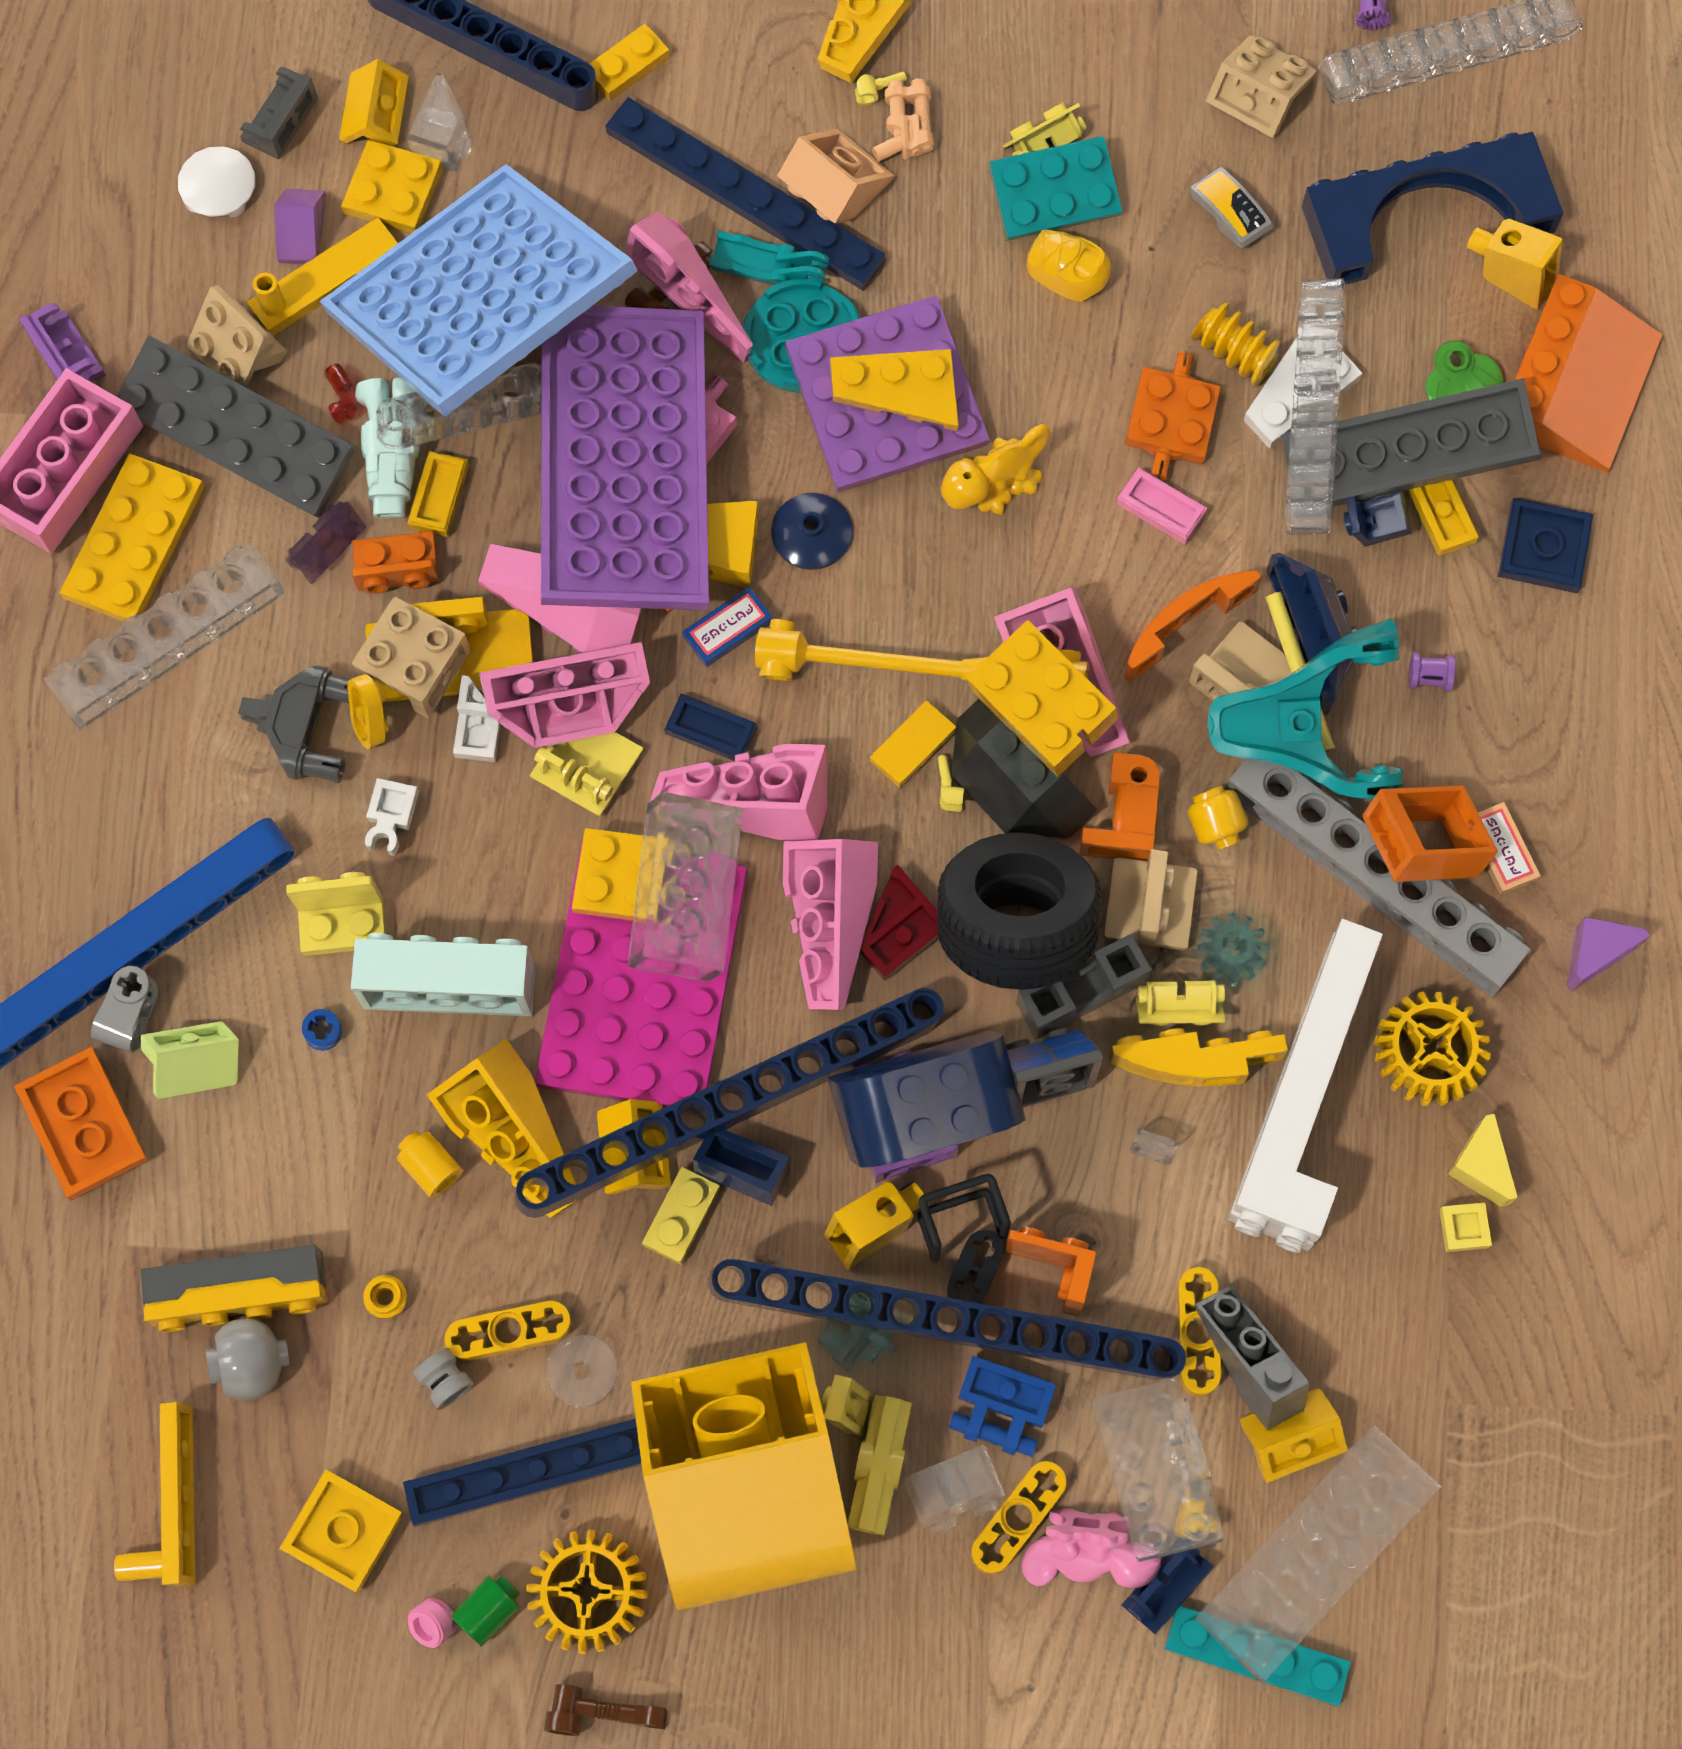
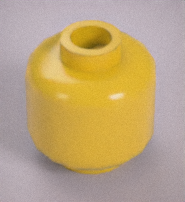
[1187,785,1249,850]

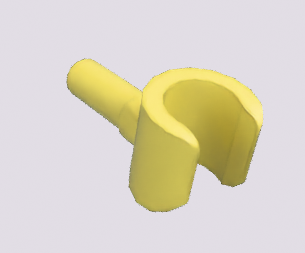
[855,72,907,106]
[937,755,964,812]

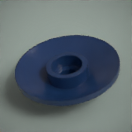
[771,493,852,570]

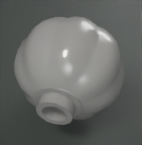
[205,1318,290,1402]

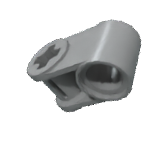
[91,966,159,1053]

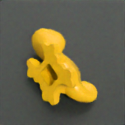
[940,424,1051,515]

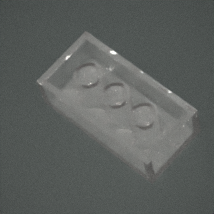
[627,791,743,982]

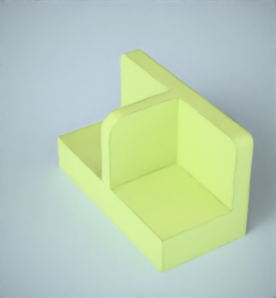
[141,1021,239,1099]

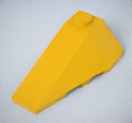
[427,1038,577,1218]

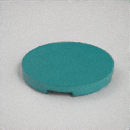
[743,278,860,393]

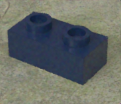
[693,1130,791,1206]

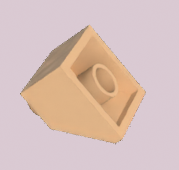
[777,129,895,223]

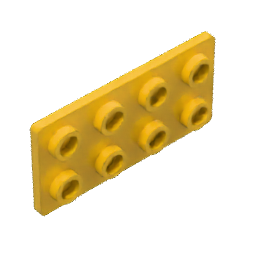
[365,597,533,702]

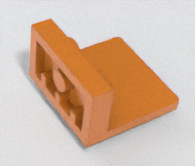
[1005,1226,1096,1316]

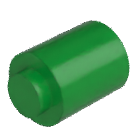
[450,1575,520,1647]

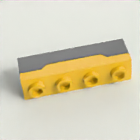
[141,1245,327,1333]

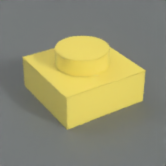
[1439,1202,1492,1252]

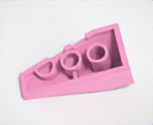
[478,544,642,654]
[994,586,1130,757]
[649,744,828,841]
[783,839,878,1010]

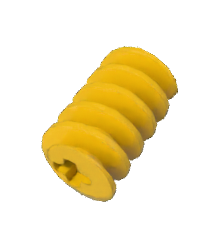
[1191,301,1280,387]

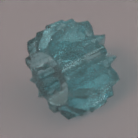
[1196,912,1269,986]

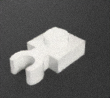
[365,778,419,856]

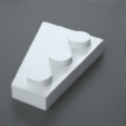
[1244,317,1363,449]

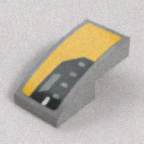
[1190,167,1273,249]

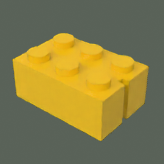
[966,620,1118,777]

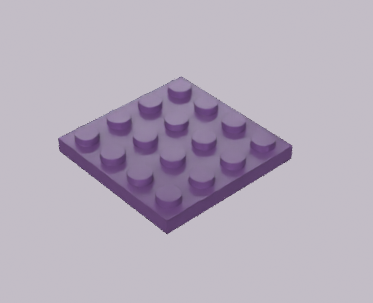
[785,295,990,493]

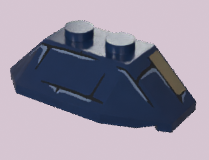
[1266,553,1357,716]

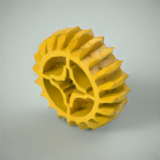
[1373,991,1491,1106]
[526,1529,648,1654]

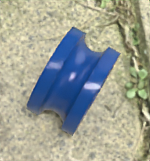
[302,1009,342,1051]

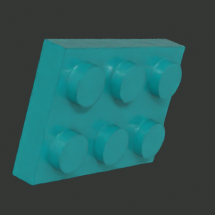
[988,136,1122,241]

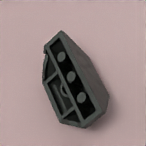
[951,699,1099,839]

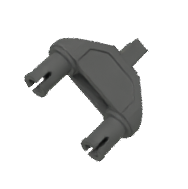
[238,665,350,784]

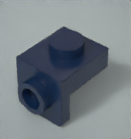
[1344,491,1412,547]

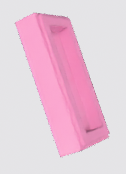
[1116,467,1207,545]

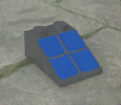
[1006,1028,1103,1107]

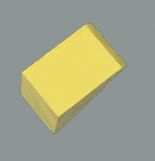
[1448,1114,1518,1207]

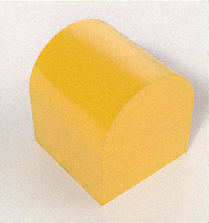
[631,1342,857,1611]

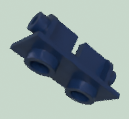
[1121,1539,1214,1634]

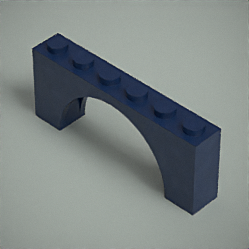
[1301,131,1563,288]

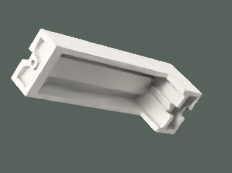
[1227,919,1383,1253]

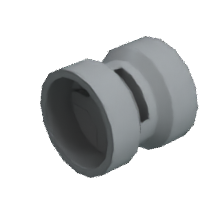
[413,1348,474,1410]

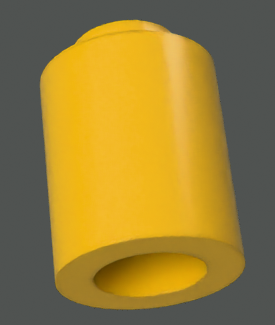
[397,1131,463,1199]

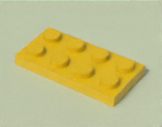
[59,453,205,627]

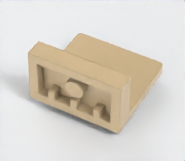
[1205,35,1316,138]
[352,597,471,719]
[1189,622,1291,701]

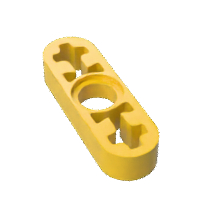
[1177,1267,1221,1397]
[445,1301,572,1361]
[971,1461,1066,1574]

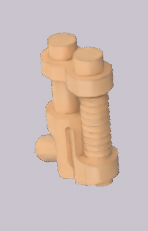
[872,79,934,162]

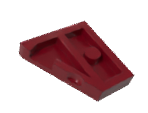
[860,865,939,981]

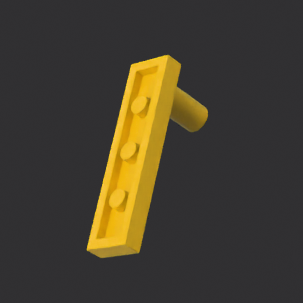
[246,217,398,336]
[114,1402,196,1587]

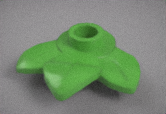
[1425,340,1503,400]

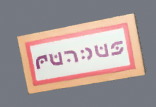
[1473,802,1541,895]

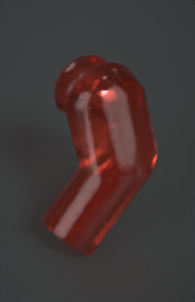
[325,364,357,424]

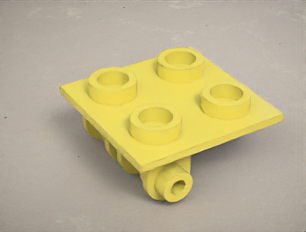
[529,732,644,817]

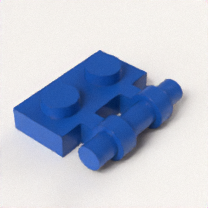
[949,1356,1056,1457]

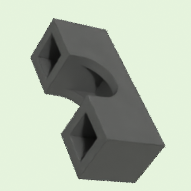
[1016,933,1152,1040]

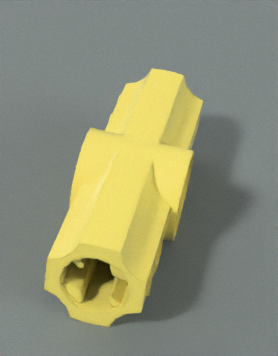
[848,1395,912,1536]

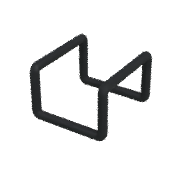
[917,1174,1011,1262]

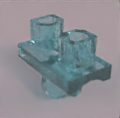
[818,1292,897,1373]

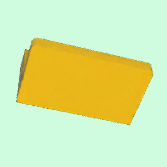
[339,59,409,146]
[597,1099,671,1195]
[1240,1388,1348,1483]

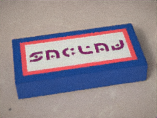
[682,587,773,668]

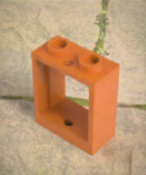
[1362,785,1498,882]

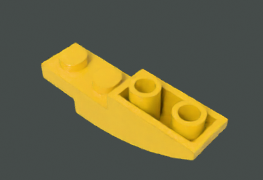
[1109,1028,1288,1087]

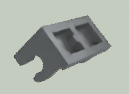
[240,67,318,159]

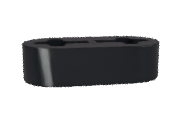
[947,1230,1004,1304]

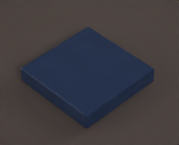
[1497,498,1594,593]

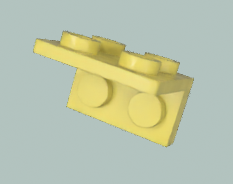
[286,872,386,956]

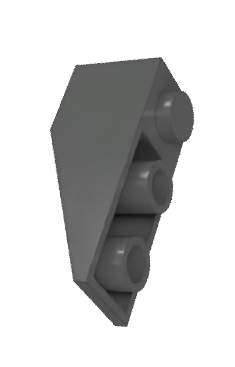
[1195,1285,1309,1430]

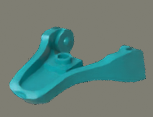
[1208,618,1403,799]

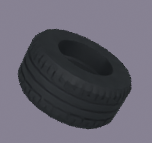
[937,832,1101,990]

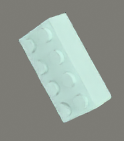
[351,933,536,1016]

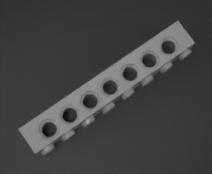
[1225,759,1531,998]

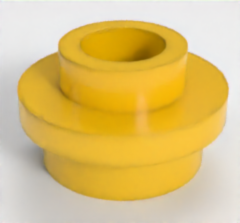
[363,1275,408,1319]

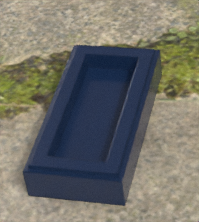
[664,693,757,761]

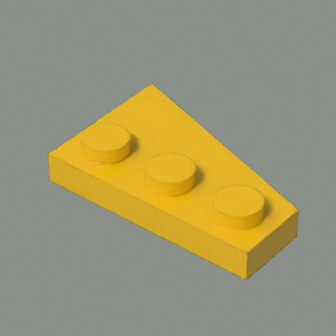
[818,0,914,84]
[830,349,958,431]

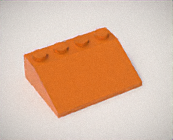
[1514,274,1662,473]

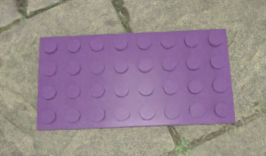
[541,306,709,610]

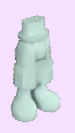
[355,378,427,518]

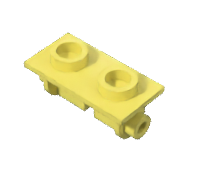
[1002,102,1086,156]
[1136,980,1225,1026]

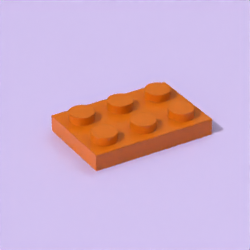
[14,1046,149,1201]

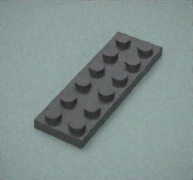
[116,335,356,518]
[1281,378,1541,514]

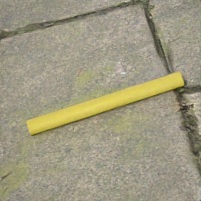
[1265,592,1335,751]

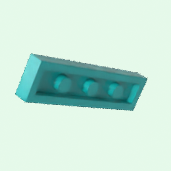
[1163,1606,1351,1707]

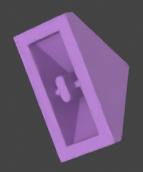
[274,189,326,264]
[1567,917,1650,991]

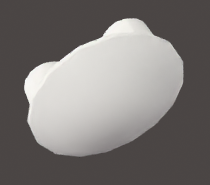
[178,146,255,217]

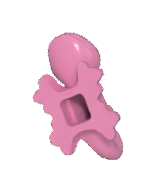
[1021,1508,1161,1588]

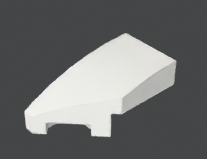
[453,675,501,762]

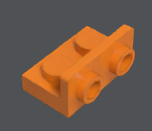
[352,531,439,594]

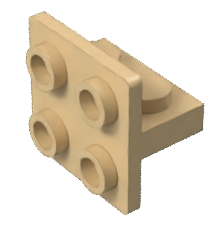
[187,285,287,388]
[1104,849,1197,950]

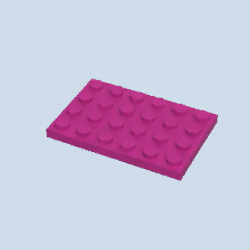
[535,841,747,1113]

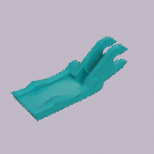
[709,230,830,285]

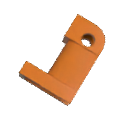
[1079,752,1160,861]

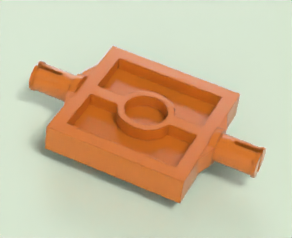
[1124,351,1221,481]

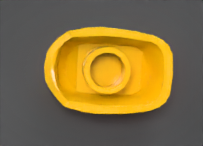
[1026,230,1112,302]

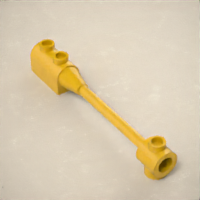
[755,619,1089,682]

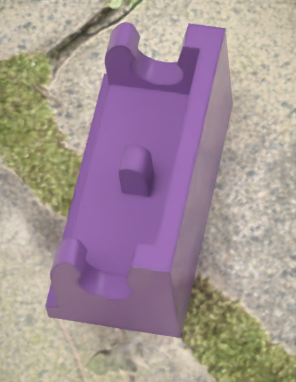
[19,303,106,383]

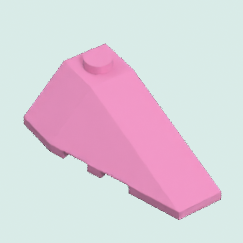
[625,211,753,363]

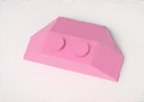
[479,642,650,748]

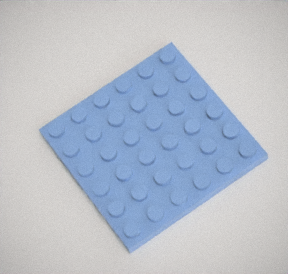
[320,164,637,417]

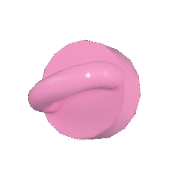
[408,1597,457,1648]

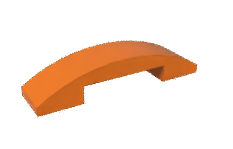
[1124,570,1262,683]

